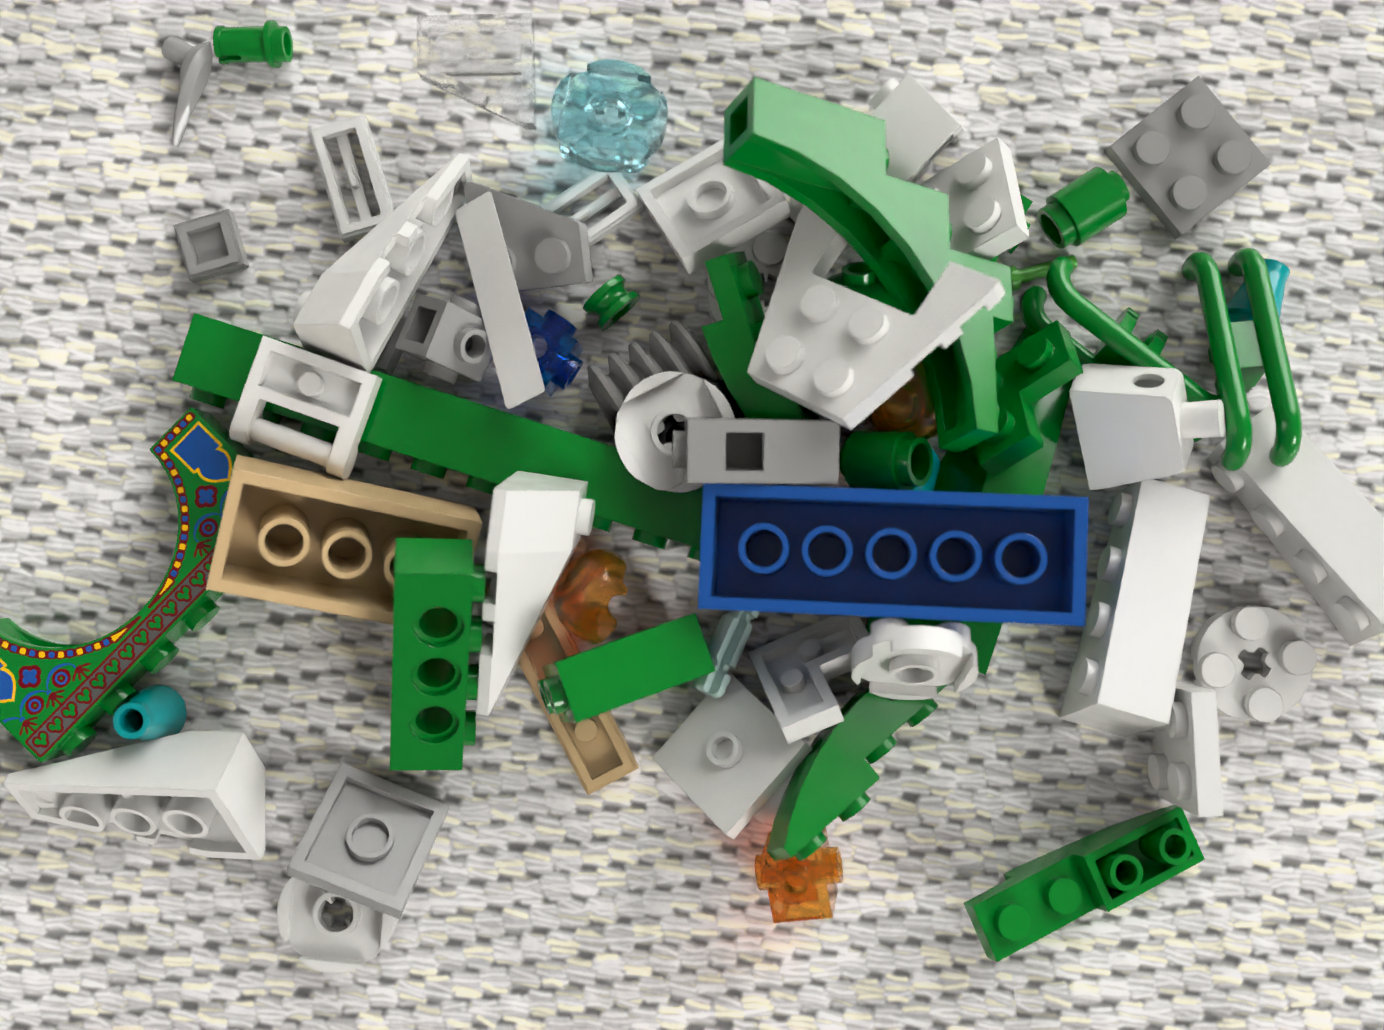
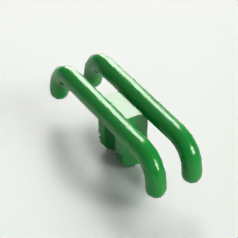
[1181,247,1302,471]
[1020,256,1221,442]

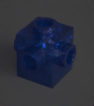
[525,308,583,397]

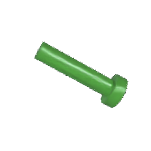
[1010,255,1077,292]

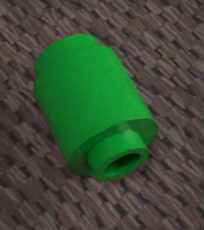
[1037,167,1130,249]
[839,431,933,490]

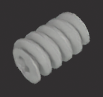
[587,320,718,435]

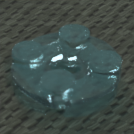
[551,59,668,173]

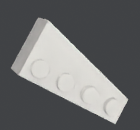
[1208,404,1384,646]
[1059,479,1211,737]

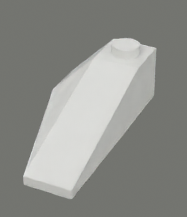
[293,153,473,373]
[476,471,595,716]
[3,729,265,860]

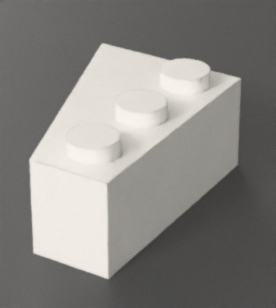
[788,73,965,258]

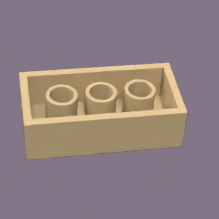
[206,455,483,625]

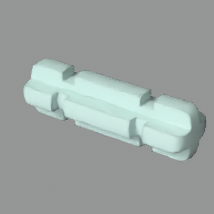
[693,610,760,698]

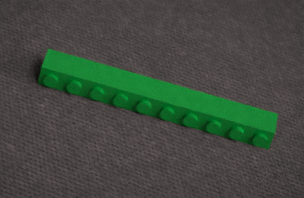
[172,313,730,561]

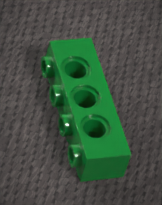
[390,538,485,771]

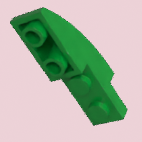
[701,251,820,419]
[767,684,948,861]
[964,805,1205,962]

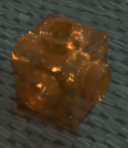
[755,828,843,923]

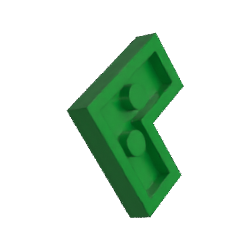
[975,320,1083,477]

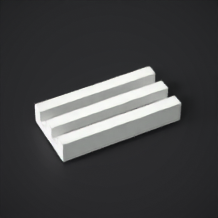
[309,114,394,243]
[542,159,644,248]

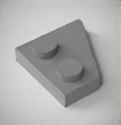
[464,182,593,292]

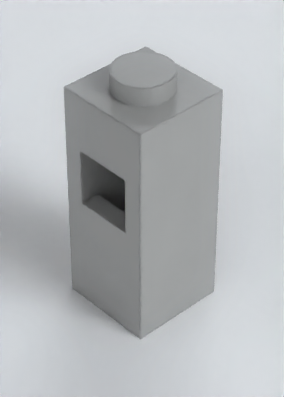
[672,417,840,484]

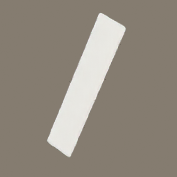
[455,191,545,409]

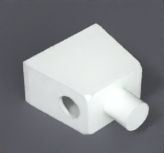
[1069,363,1225,490]

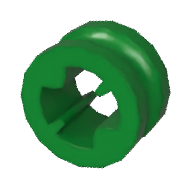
[583,274,640,331]

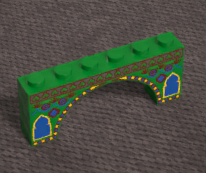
[0,407,257,763]

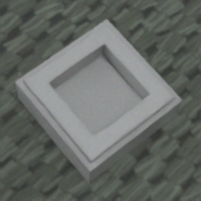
[173,209,249,283]

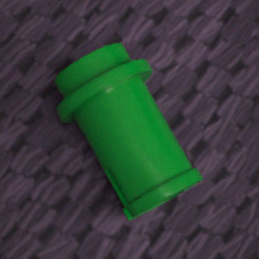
[213,20,293,68]

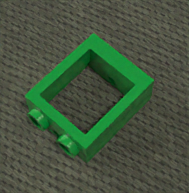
[537,613,716,723]

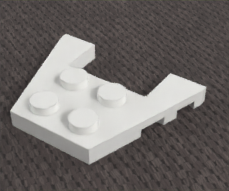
[747,205,1005,430]

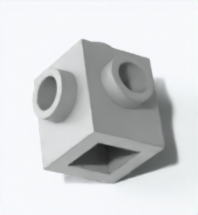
[395,294,493,385]

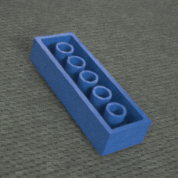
[698,483,1089,626]

